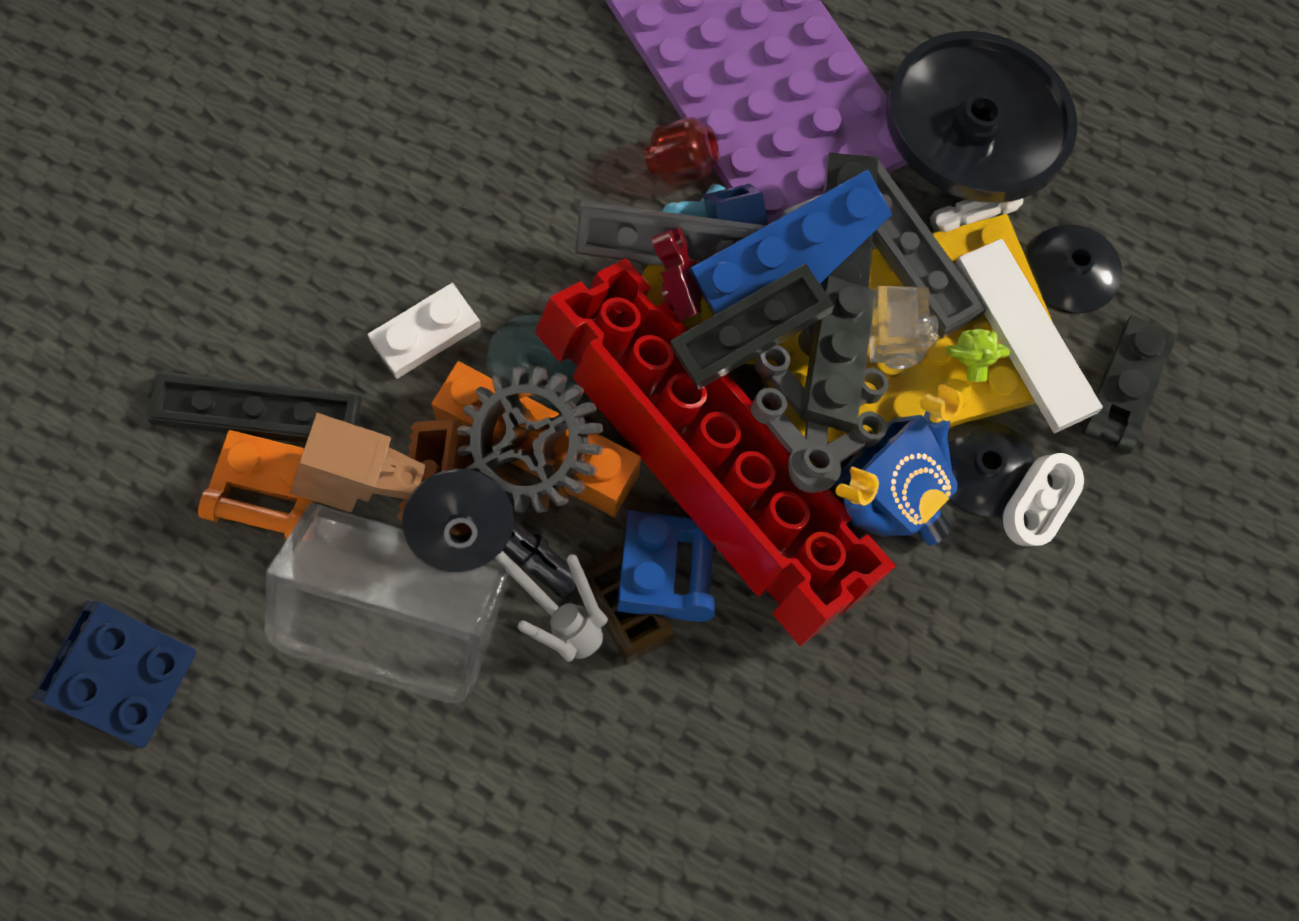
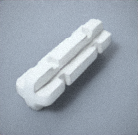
[930,198,1023,233]

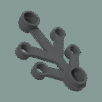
[751,323,889,493]

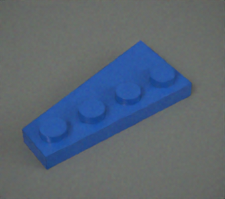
[688,169,893,316]

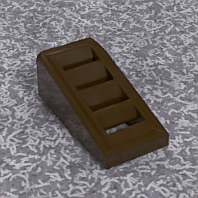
[583,548,675,665]

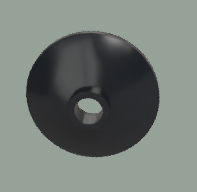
[1026,224,1122,313]
[948,420,1035,517]
[402,468,514,572]

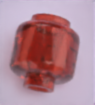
[644,117,719,187]

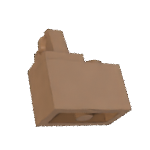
[290,413,425,513]

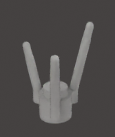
[495,551,608,662]

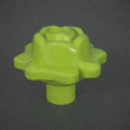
[946,329,1010,382]

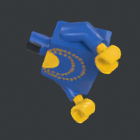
[833,384,963,546]

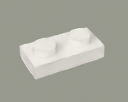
[368,282,481,379]

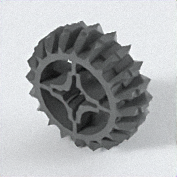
[457,367,603,513]

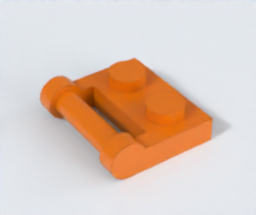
[198,430,317,543]

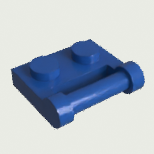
[616,510,715,622]

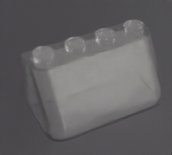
[265,502,511,703]

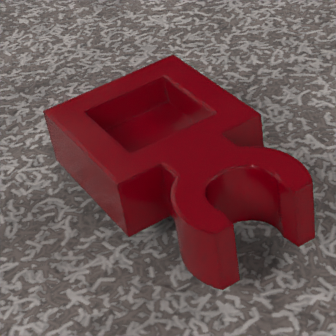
[651,227,702,321]

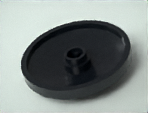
[886,31,1078,203]

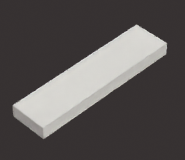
[955,239,1103,433]

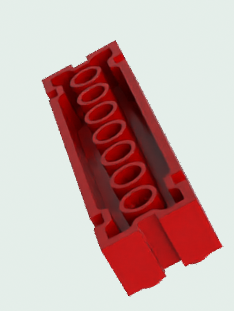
[535,258,896,647]

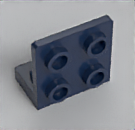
[31,600,196,748]

